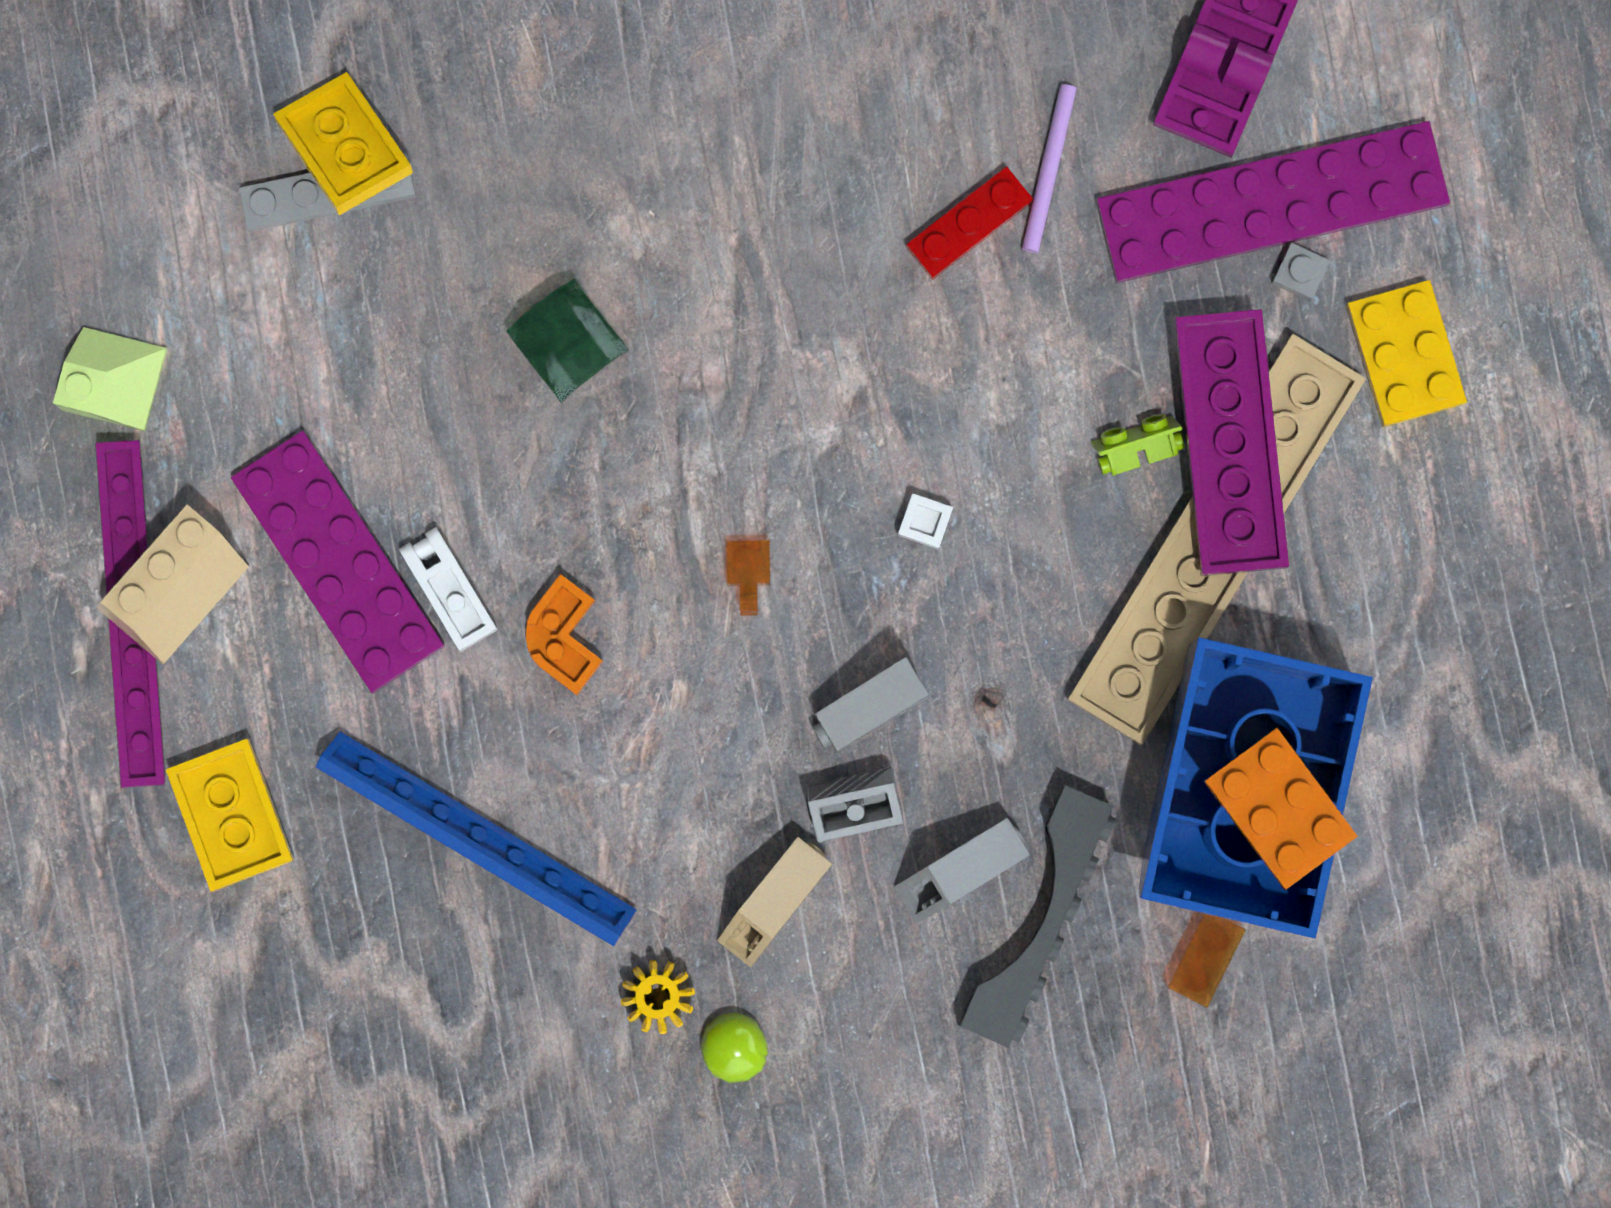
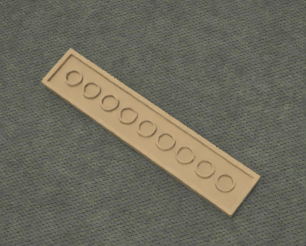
[1067,334,1367,745]

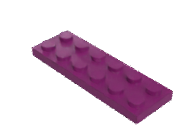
[1174,309,1289,576]
[230,430,445,694]

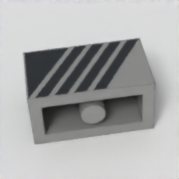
[808,767,903,842]

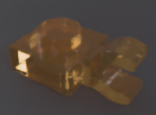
[726,540,770,616]

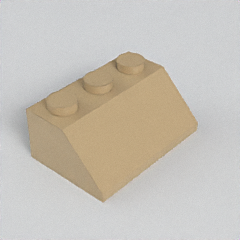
[97,504,249,664]

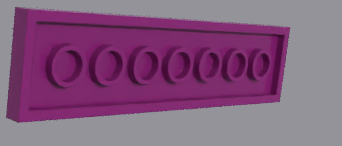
[1096,121,1450,284]

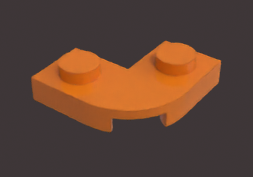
[526,574,603,696]

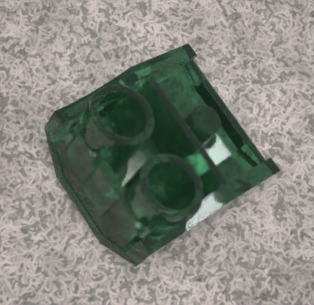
[506,279,629,403]

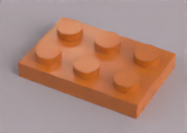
[1204,728,1358,890]

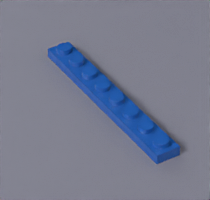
[316,732,637,946]

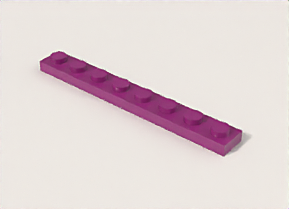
[95,440,165,789]

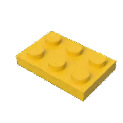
[273,72,413,215]
[1346,280,1467,428]
[165,739,294,892]

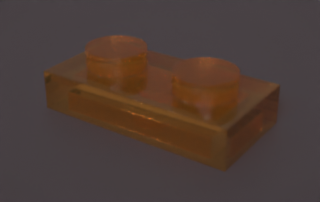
[1167,913,1246,1008]

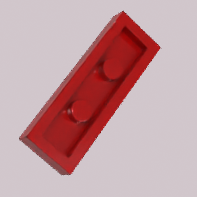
[906,166,1033,280]

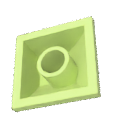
[53,327,168,431]

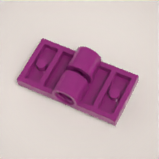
[1153,0,1298,158]

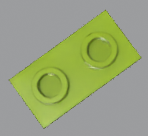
[1090,414,1185,476]

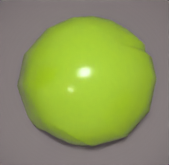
[700,1012,768,1083]

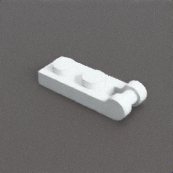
[399,527,498,652]

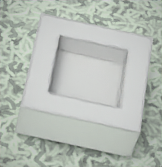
[898,493,953,550]

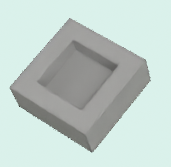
[1272,242,1330,302]

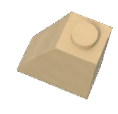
[717,837,832,968]

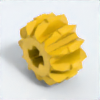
[621,960,695,1034]

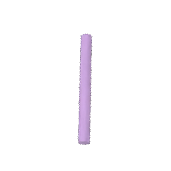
[1022,84,1077,253]

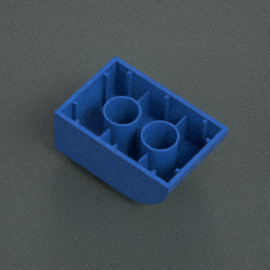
[1139,637,1373,939]

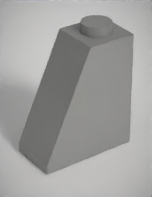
[812,657,929,753]
[894,818,1030,924]

